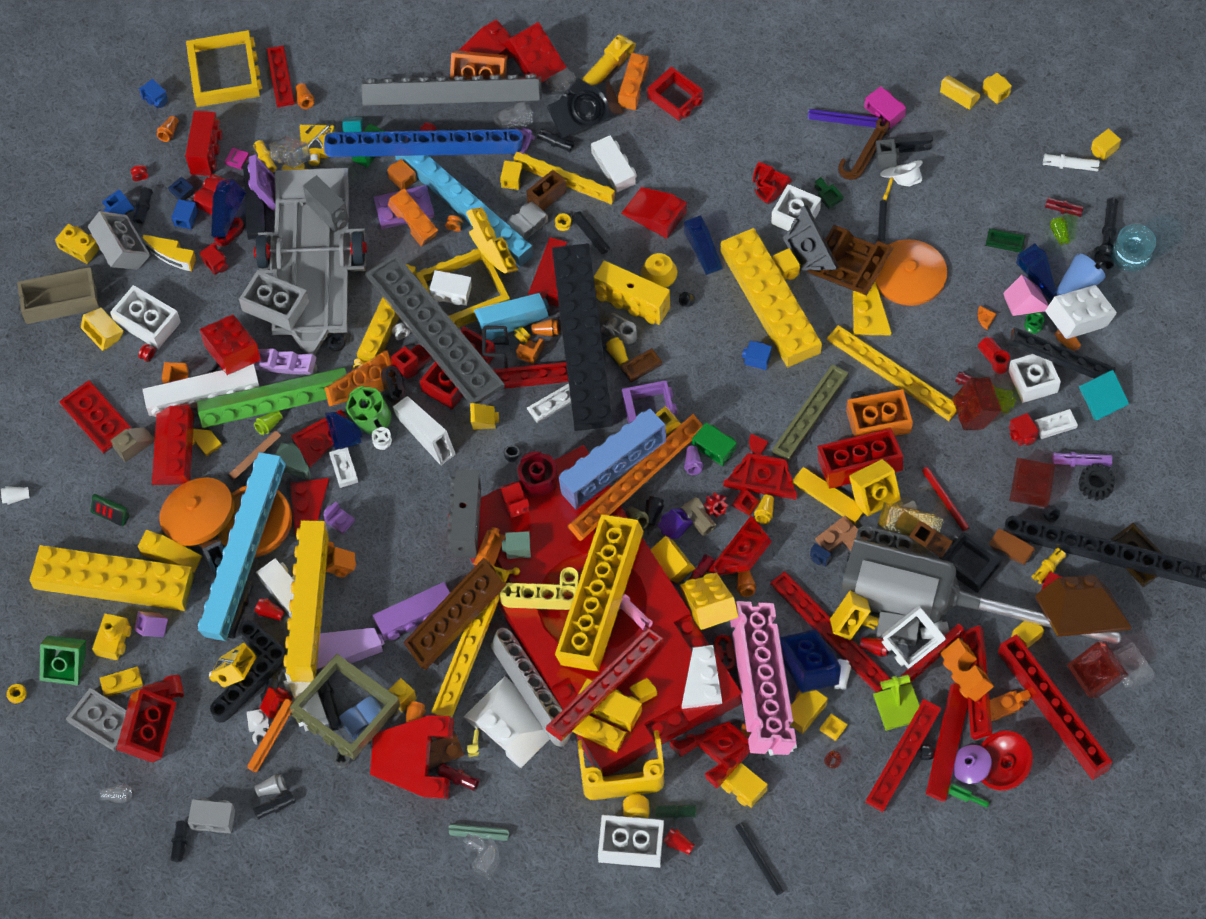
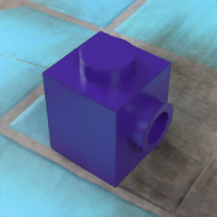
[658,509,693,539]

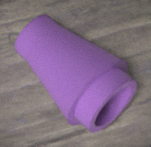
[684,446,703,475]

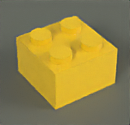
[849,459,901,516]

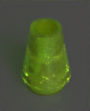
[1049,217,1070,246]

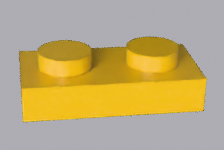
[100,667,143,697]

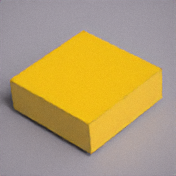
[819,713,848,741]

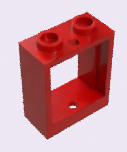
[647,66,703,121]

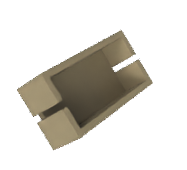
[17,267,99,324]

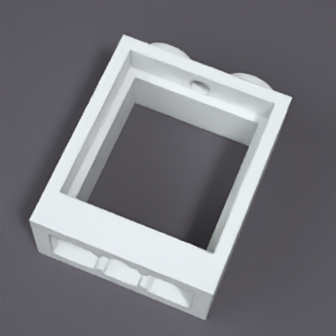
[882,606,946,669]

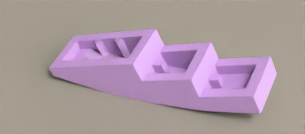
[254,349,317,375]

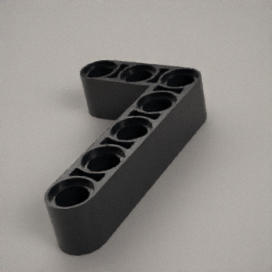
[210,620,286,723]

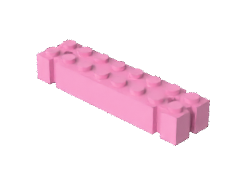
[730,601,796,755]

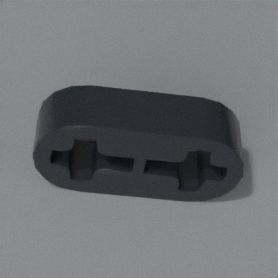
[381,366,405,401]

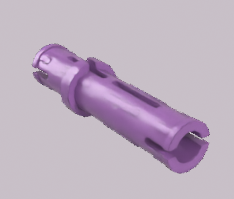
[1052,452,1112,467]

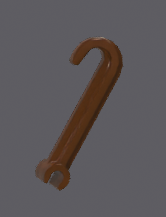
[838,118,889,180]

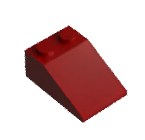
[458,19,513,60]
[621,187,687,239]

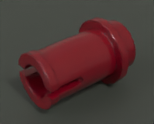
[955,371,981,391]

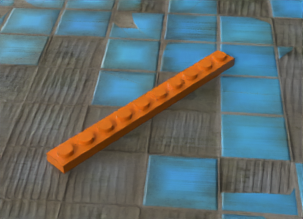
[568,414,703,541]

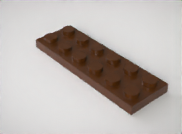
[403,558,507,670]

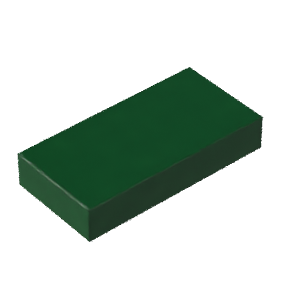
[985,228,1025,253]

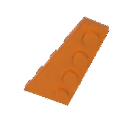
[325,350,393,406]

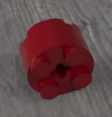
[517,451,557,497]

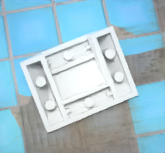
[463,676,550,768]

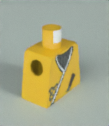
[300,125,335,166]
[209,642,257,687]

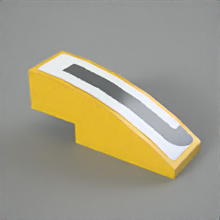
[142,235,196,271]

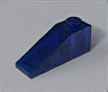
[211,179,246,238]
[684,215,723,275]
[1016,243,1056,301]

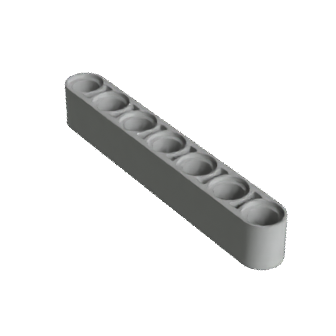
[491,628,573,747]

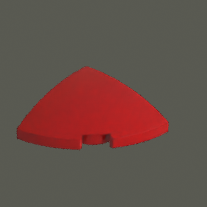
[753,162,792,204]

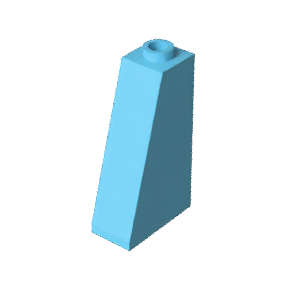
[474,293,549,340]

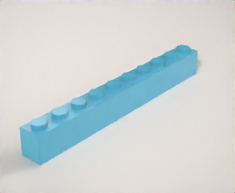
[395,155,533,267]
[198,452,286,641]

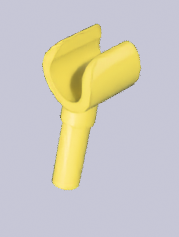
[467,729,479,757]

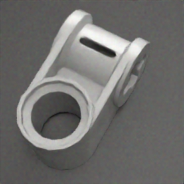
[601,313,637,344]

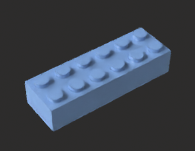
[559,409,666,510]

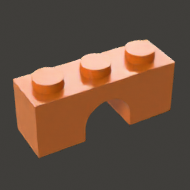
[618,53,649,110]
[388,188,438,247]
[940,638,994,702]

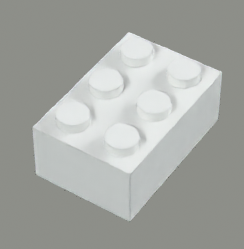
[110,285,181,349]
[1045,285,1117,339]
[598,815,664,868]

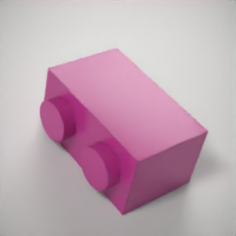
[864,86,906,129]

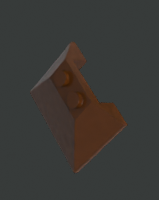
[807,225,893,296]
[1035,575,1132,637]

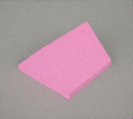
[1003,275,1049,316]

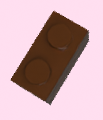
[526,170,566,211]

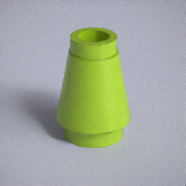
[254,411,283,435]

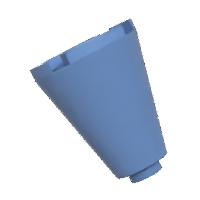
[1055,253,1106,296]

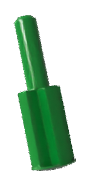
[948,783,989,808]

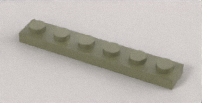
[773,364,848,461]

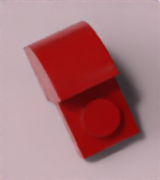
[391,344,432,379]
[499,481,530,518]

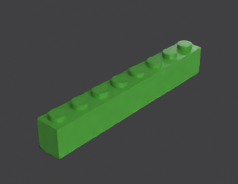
[197,367,346,428]

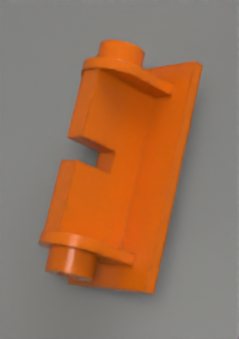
[474,527,506,566]

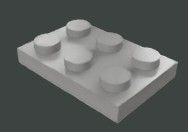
[66,688,127,752]

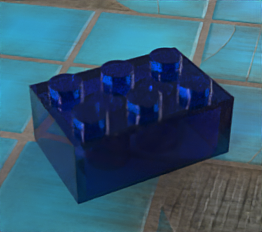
[780,629,841,693]

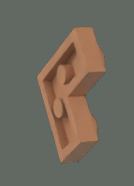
[815,516,867,553]

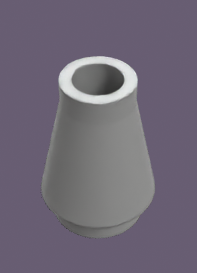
[255,774,286,797]

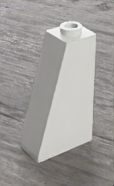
[393,396,456,465]

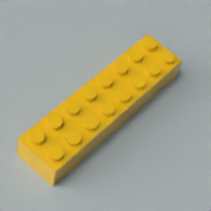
[721,228,822,368]
[555,515,644,672]
[284,521,329,682]
[30,545,194,611]

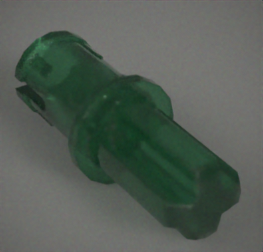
[655,803,696,819]

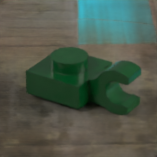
[814,177,844,209]

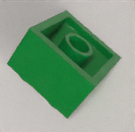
[39,635,86,685]

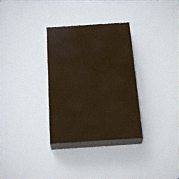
[1107,523,1172,588]

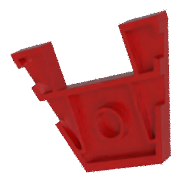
[670,722,750,788]

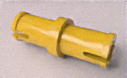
[253,140,277,173]
[1031,548,1066,584]

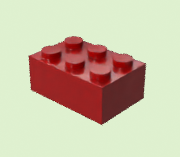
[505,21,567,84]
[185,111,223,176]
[200,314,261,375]
[116,688,177,762]

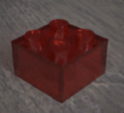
[952,377,1002,430]
[1009,458,1055,508]
[1067,641,1128,698]

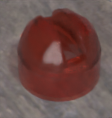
[824,750,842,769]

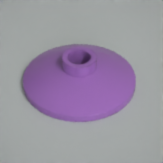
[953,745,992,784]

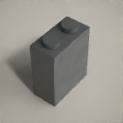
[303,175,349,232]

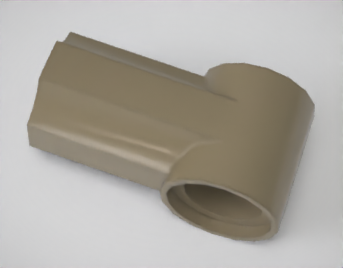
[679,497,716,536]

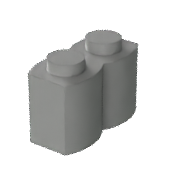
[506,201,548,240]

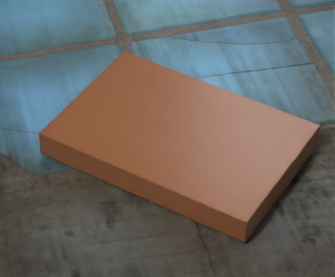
[229,431,281,480]

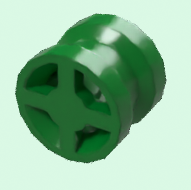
[1024,312,1044,334]

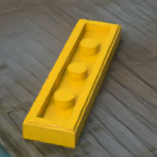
[793,467,864,524]

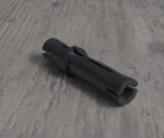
[1102,198,1119,248]
[228,581,254,639]
[316,673,342,731]

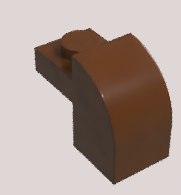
[909,520,953,558]

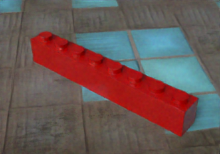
[998,634,1112,781]

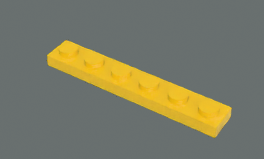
[514,152,615,205]

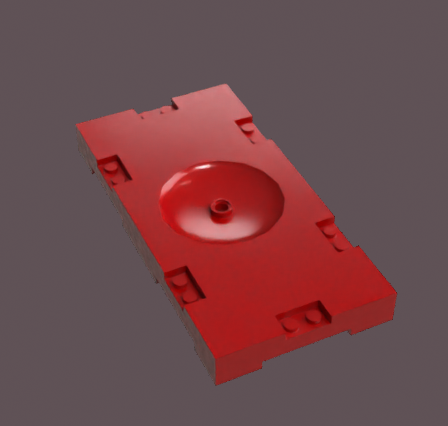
[448,445,742,777]

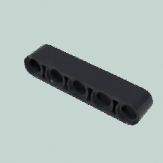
[243,162,267,240]

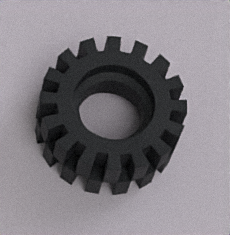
[1078,464,1115,501]

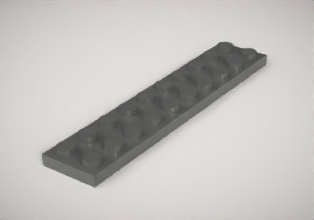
[366,254,504,404]

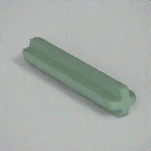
[449,823,509,841]

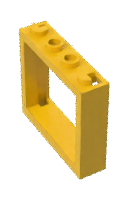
[186,30,262,107]
[416,249,510,328]

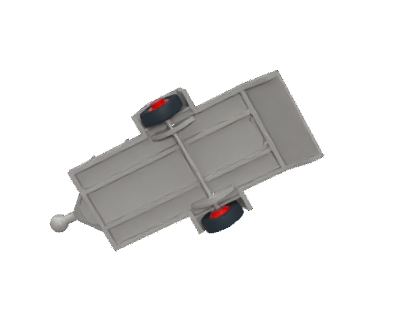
[254,168,367,376]

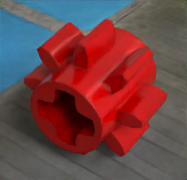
[703,492,729,518]

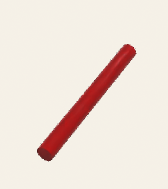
[922,467,970,531]

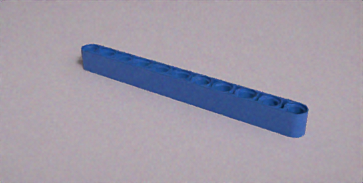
[324,129,523,157]

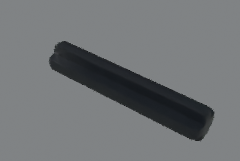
[572,211,610,254]

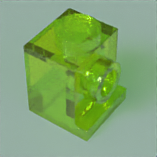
[986,385,1016,413]

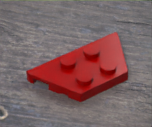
[723,453,797,500]
[708,516,772,575]

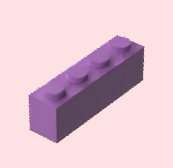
[373,582,450,641]

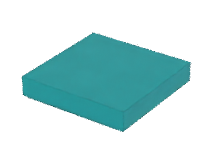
[1078,370,1129,421]

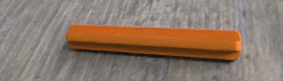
[247,699,293,772]

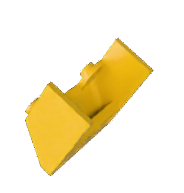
[577,730,664,800]

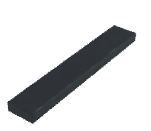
[1010,327,1116,378]

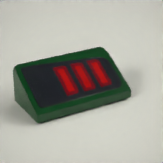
[90,494,130,527]

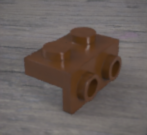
[429,731,464,769]

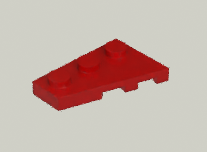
[291,409,351,468]
[291,478,329,536]

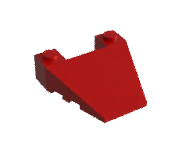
[370,715,454,799]

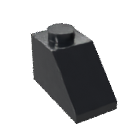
[199,536,224,579]

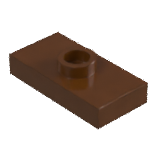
[620,348,662,382]

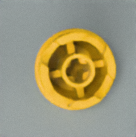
[641,253,678,288]

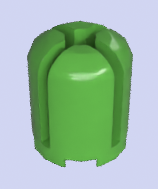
[346,386,392,435]

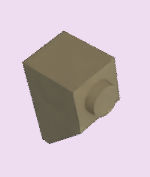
[111,427,155,462]

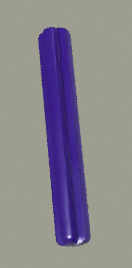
[807,109,879,128]

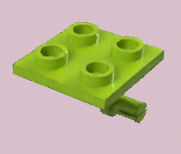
[873,674,919,731]

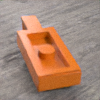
[990,690,1031,722]

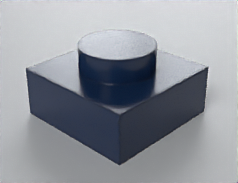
[168,176,195,200]
[810,543,831,567]

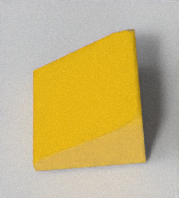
[629,678,657,704]

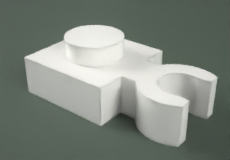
[247,709,269,744]

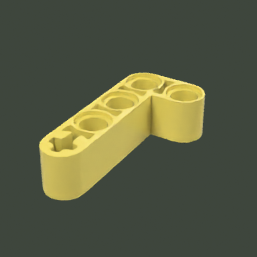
[500,567,579,610]

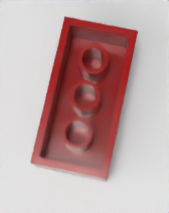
[420,326,495,410]
[817,428,903,489]

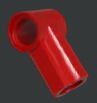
[977,337,1010,374]
[142,675,184,700]

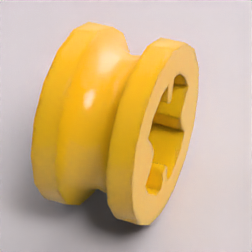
[555,213,571,231]

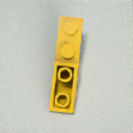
[466,207,518,273]

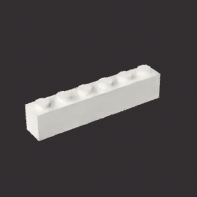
[142,364,259,417]

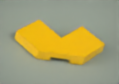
[192,429,222,456]

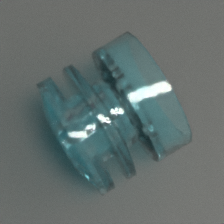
[1112,224,1156,272]

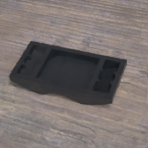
[546,80,624,139]

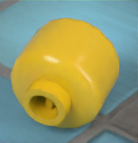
[623,793,650,819]

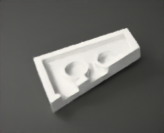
[682,645,722,709]

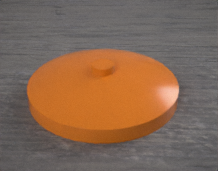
[875,239,947,306]
[159,478,235,546]
[218,485,292,558]

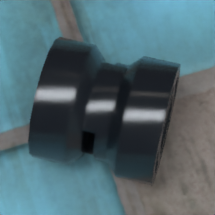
[1094,245,1114,269]

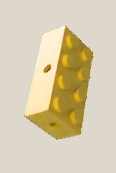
[594,261,670,325]

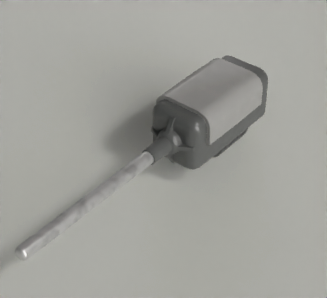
[840,526,1121,644]

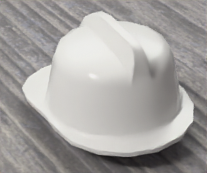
[880,160,922,186]

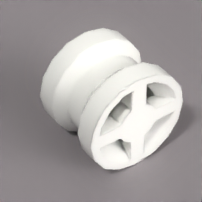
[372,427,392,450]

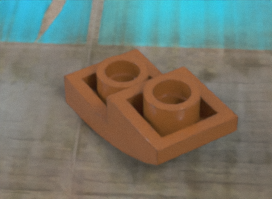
[989,529,1035,565]

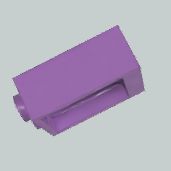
[622,381,677,423]

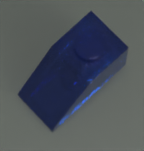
[325,412,362,449]

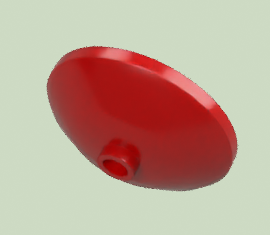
[980,731,1033,791]

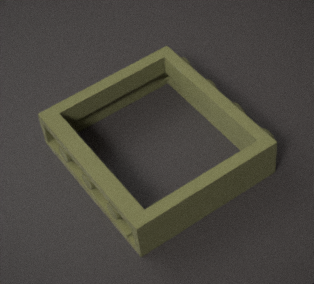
[290,654,400,760]

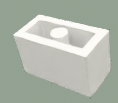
[430,270,472,306]

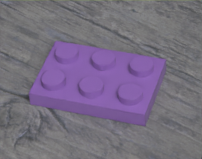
[248,155,276,213]
[373,185,435,229]

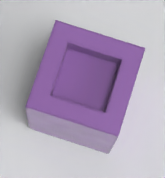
[134,611,168,637]

